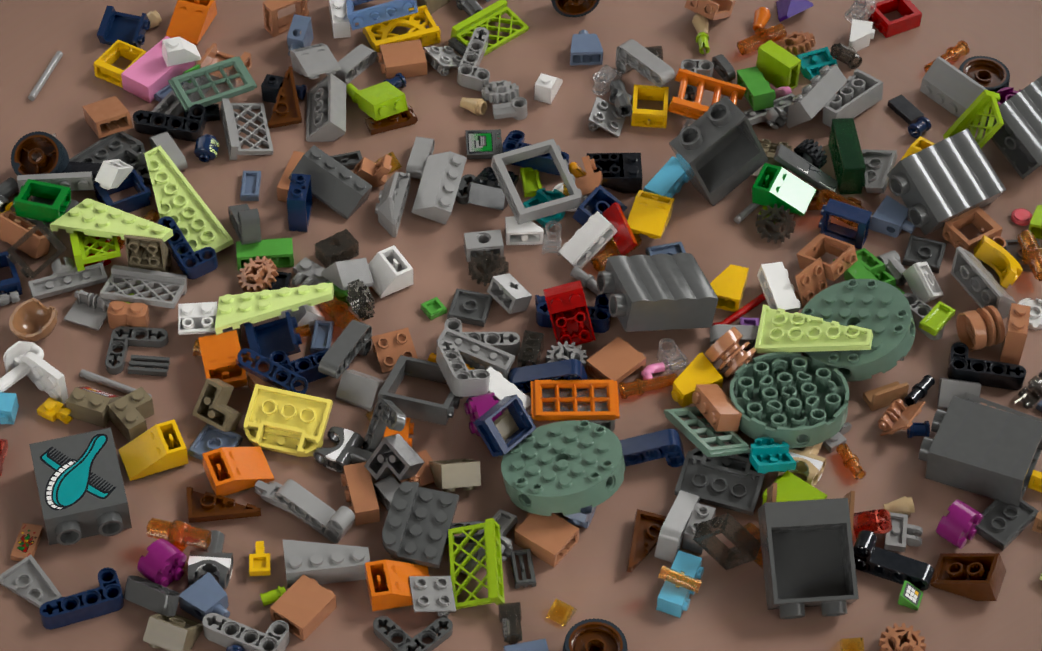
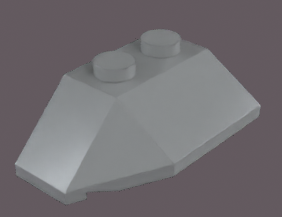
[375,172,410,237]

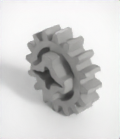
[481,80,519,104]
[546,341,588,369]

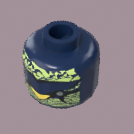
[194,134,219,162]

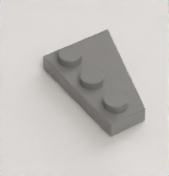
[862,149,898,194]
[0,555,63,608]

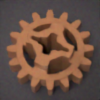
[778,31,816,56]
[237,256,278,293]
[878,623,926,651]

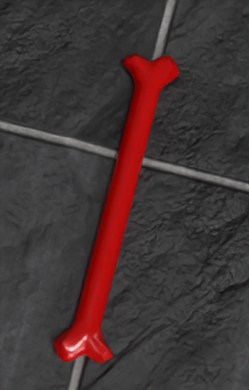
[712,293,766,326]

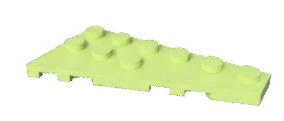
[50,198,173,242]
[215,283,334,335]
[755,304,873,353]

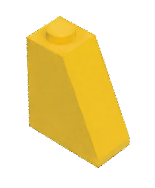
[710,264,749,312]
[671,352,723,408]

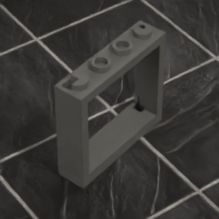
[377,355,463,426]

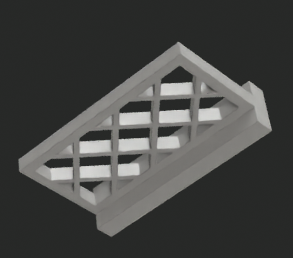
[220,98,274,160]
[100,265,187,309]

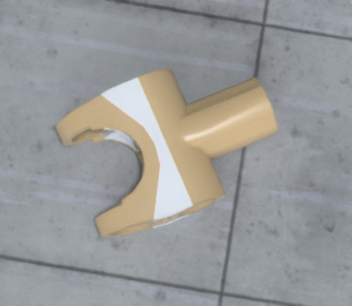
[778,442,826,487]

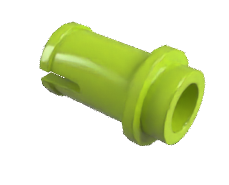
[695,32,710,54]
[346,83,359,103]
[260,586,286,606]

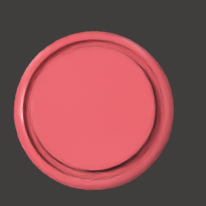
[1011,208,1032,226]

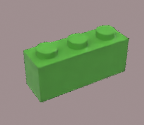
[737,66,776,111]
[236,238,294,271]

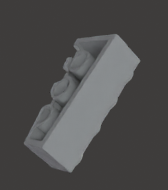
[823,68,883,130]
[283,539,370,588]

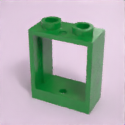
[13,179,71,223]

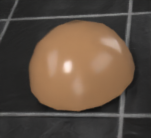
[9,298,58,342]

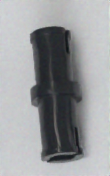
[904,375,935,406]

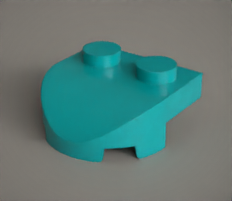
[796,47,838,80]
[523,188,566,229]
[749,437,796,474]

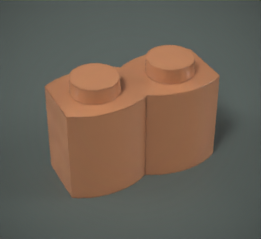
[107,301,150,329]

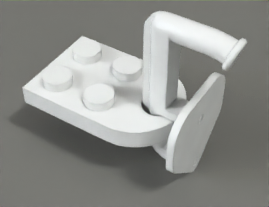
[0,341,68,404]

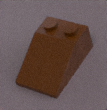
[930,553,1006,601]

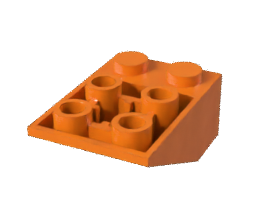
[165,0,217,45]
[198,330,248,388]
[202,446,275,496]
[365,559,430,612]

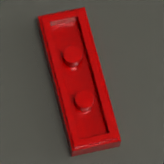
[602,202,638,256]

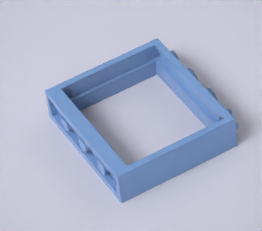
[346,0,418,30]

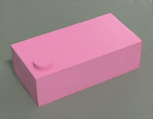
[121,36,195,103]

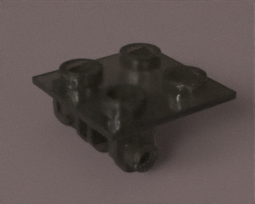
[1014,371,1042,409]

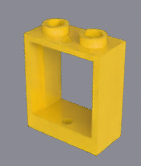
[93,40,146,88]
[631,84,669,128]

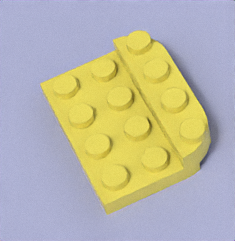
[244,384,333,457]

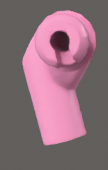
[770,84,792,99]
[641,362,665,382]

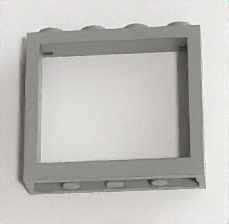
[491,139,583,225]

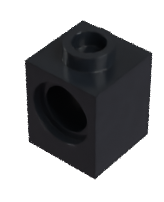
[261,74,284,104]

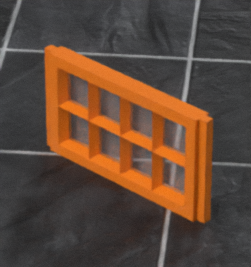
[530,380,620,421]

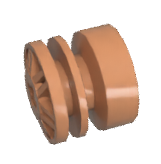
[956,305,1005,352]
[705,326,757,378]

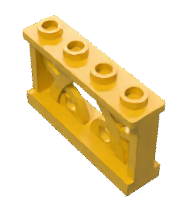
[363,5,441,52]

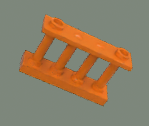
[668,68,746,120]

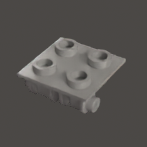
[423,46,462,76]
[588,96,626,137]
[64,290,112,330]
[409,576,456,618]

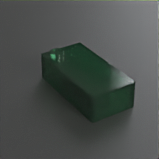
[828,118,866,195]

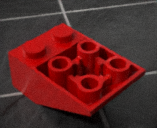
[543,280,596,345]

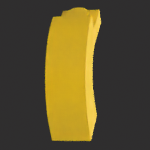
[974,235,1023,289]

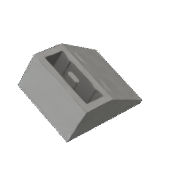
[289,43,341,79]

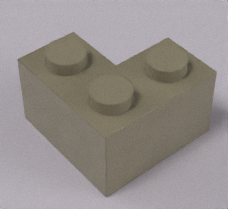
[192,378,243,432]
[108,387,154,442]

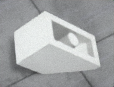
[847,19,875,54]
[162,37,201,67]
[534,73,563,104]
[95,159,134,190]
[505,216,544,245]

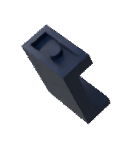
[97,5,150,48]
[244,311,302,364]

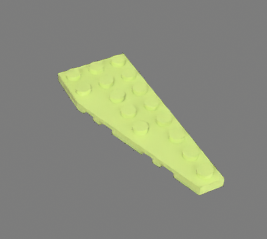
[144,145,234,253]

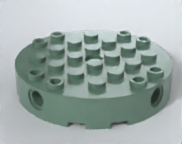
[801,279,916,382]
[729,352,849,449]
[501,420,626,516]

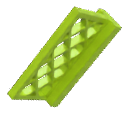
[450,0,529,56]
[943,89,1004,148]
[69,231,121,271]
[448,518,505,609]

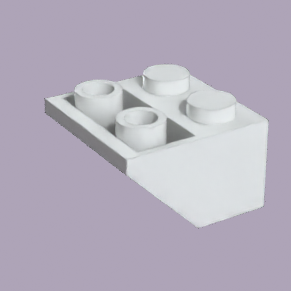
[368,245,413,298]
[178,302,218,335]

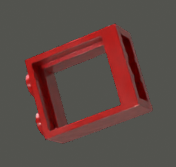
[868,0,922,38]

